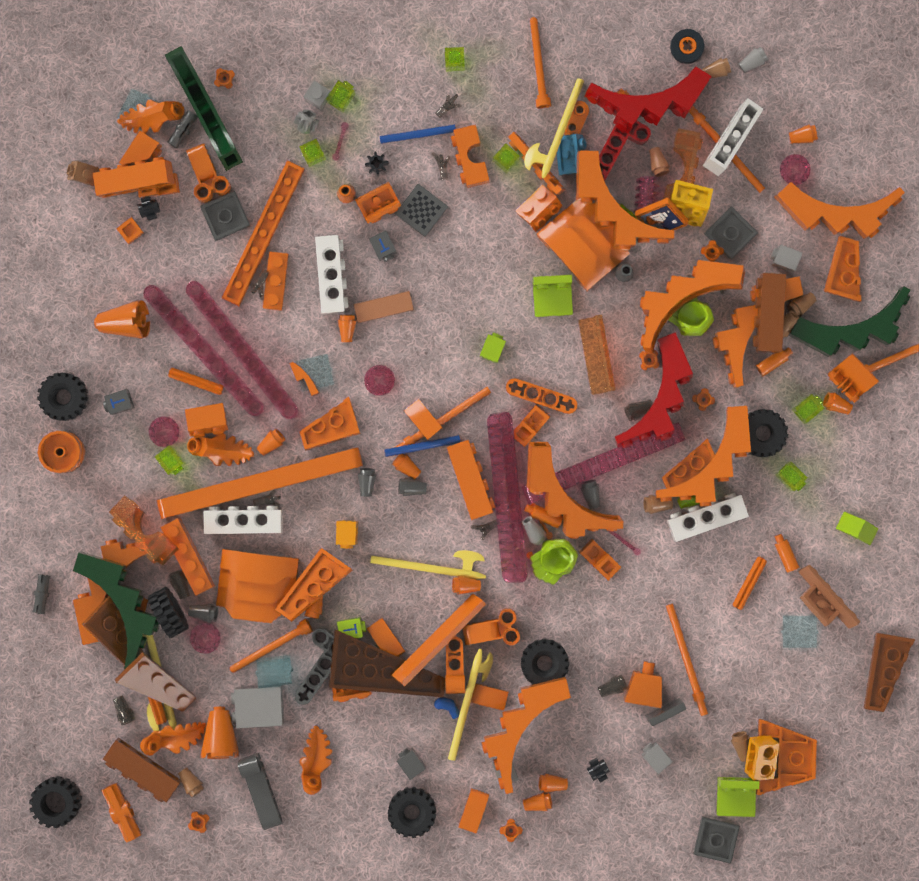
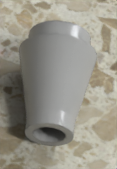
[738,47,768,73]
[522,516,546,545]

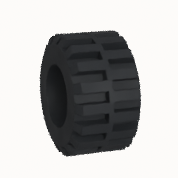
[29,776,82,828]

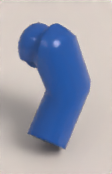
[434,697,460,719]

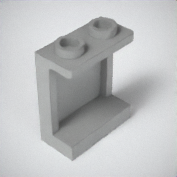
[231,685,284,728]

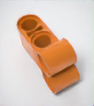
[186,143,231,203]
[462,608,520,645]
[445,636,465,694]

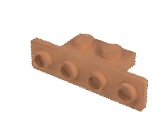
[798,565,860,629]

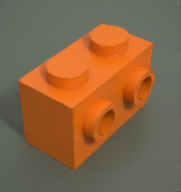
[185,403,228,438]

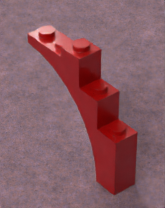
[584,66,712,133]
[615,332,693,448]

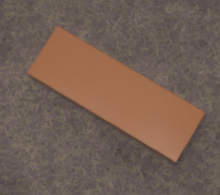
[353,291,414,323]

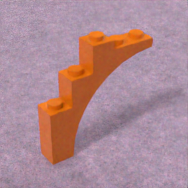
[576,151,674,250]
[774,182,905,239]
[640,260,746,353]
[712,276,803,388]
[655,406,751,507]
[527,442,624,539]
[73,538,163,645]
[481,677,571,794]

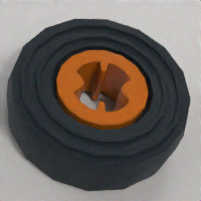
[670,29,705,64]

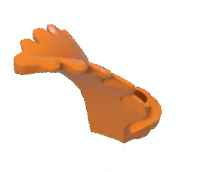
[117,99,185,134]
[187,433,254,466]
[140,721,206,756]
[299,725,332,795]

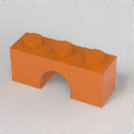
[451,124,489,188]

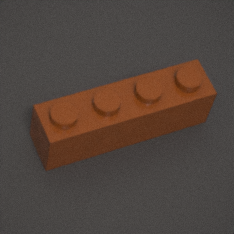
[753,273,786,353]
[103,738,181,803]

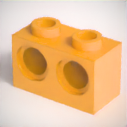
[336,520,358,549]
[744,735,780,781]

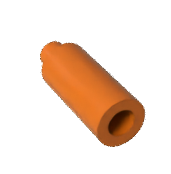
[755,347,793,377]
[524,504,563,528]
[774,534,799,573]

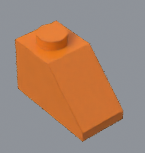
[119,131,162,166]

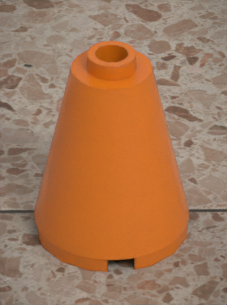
[94,300,150,339]
[201,706,239,759]

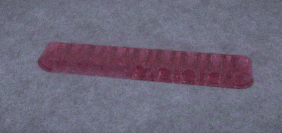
[186,281,299,420]
[143,285,265,417]
[487,412,528,583]
[521,422,686,504]

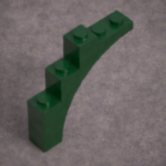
[165,46,243,171]
[788,286,910,357]
[73,552,160,669]

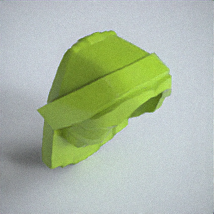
[669,298,714,336]
[530,539,578,585]

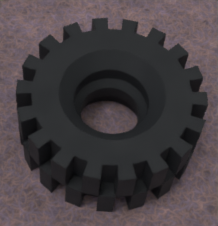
[37,372,89,421]
[748,409,789,457]
[148,587,189,638]
[521,639,569,685]
[388,787,436,838]

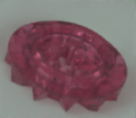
[779,154,811,185]
[364,365,395,396]
[149,417,179,447]
[190,623,221,654]

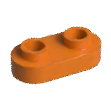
[564,101,589,135]

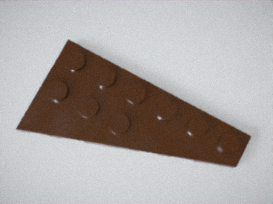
[329,629,445,697]

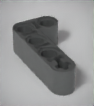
[295,628,334,705]
[238,753,283,830]

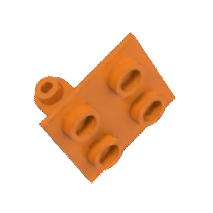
[828,353,879,403]

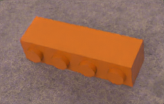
[93,157,175,198]
[447,440,495,520]
[161,518,215,596]

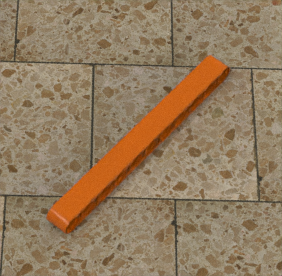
[156,447,363,519]

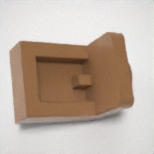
[66,161,99,186]

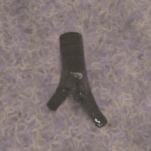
[435,94,461,118]
[431,152,450,180]
[251,269,269,300]
[253,490,281,507]
[470,518,502,540]

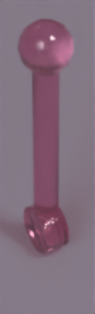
[332,122,349,161]
[608,531,641,556]

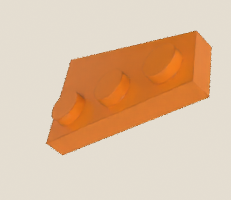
[824,236,862,302]
[299,397,360,451]
[662,438,715,489]

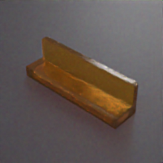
[578,315,615,395]

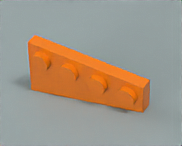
[508,132,566,195]
[275,548,353,622]

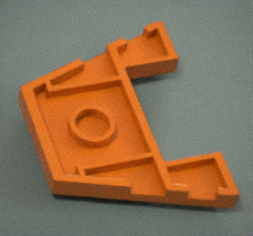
[756,719,817,795]

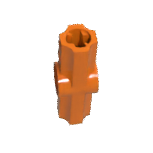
[101,783,142,843]

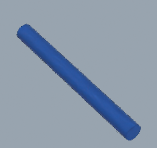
[380,124,456,144]
[384,435,460,457]

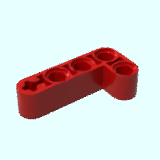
[599,121,651,182]

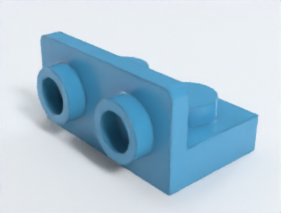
[557,134,587,176]

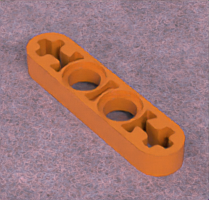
[506,378,577,414]

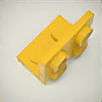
[671,180,713,227]

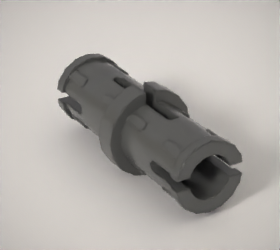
[167,110,198,149]
[32,574,50,614]

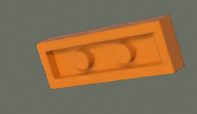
[263,251,289,311]

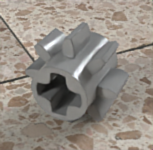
[294,109,319,134]

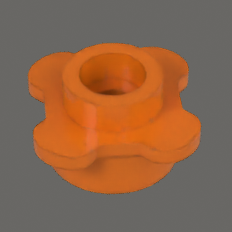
[214,68,235,89]
[701,240,724,262]
[639,350,659,370]
[692,388,715,411]
[188,811,210,833]
[499,819,523,842]

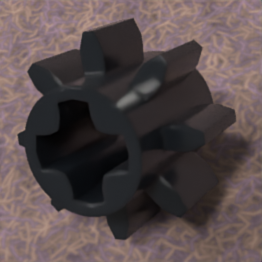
[365,151,389,176]
[137,196,161,221]
[586,757,610,783]

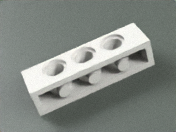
[703,98,763,176]
[315,235,349,315]
[667,492,749,542]
[204,506,283,534]

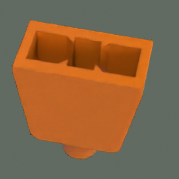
[624,661,662,708]

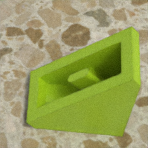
[835,512,879,545]

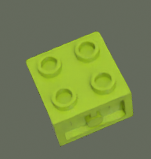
[532,275,573,317]
[716,777,759,817]

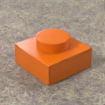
[116,217,144,244]

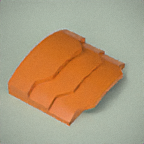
[536,200,630,292]
[216,549,299,623]

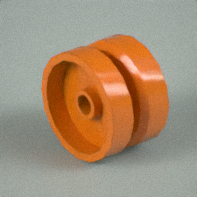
[37,431,85,473]

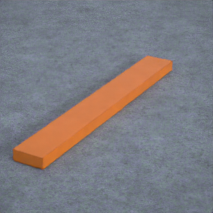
[222,160,305,306]

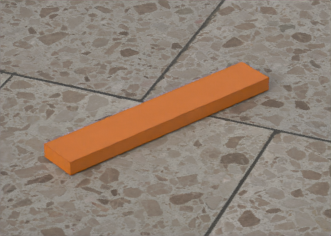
[392,594,486,687]

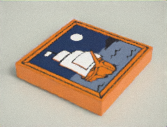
[635,198,689,231]

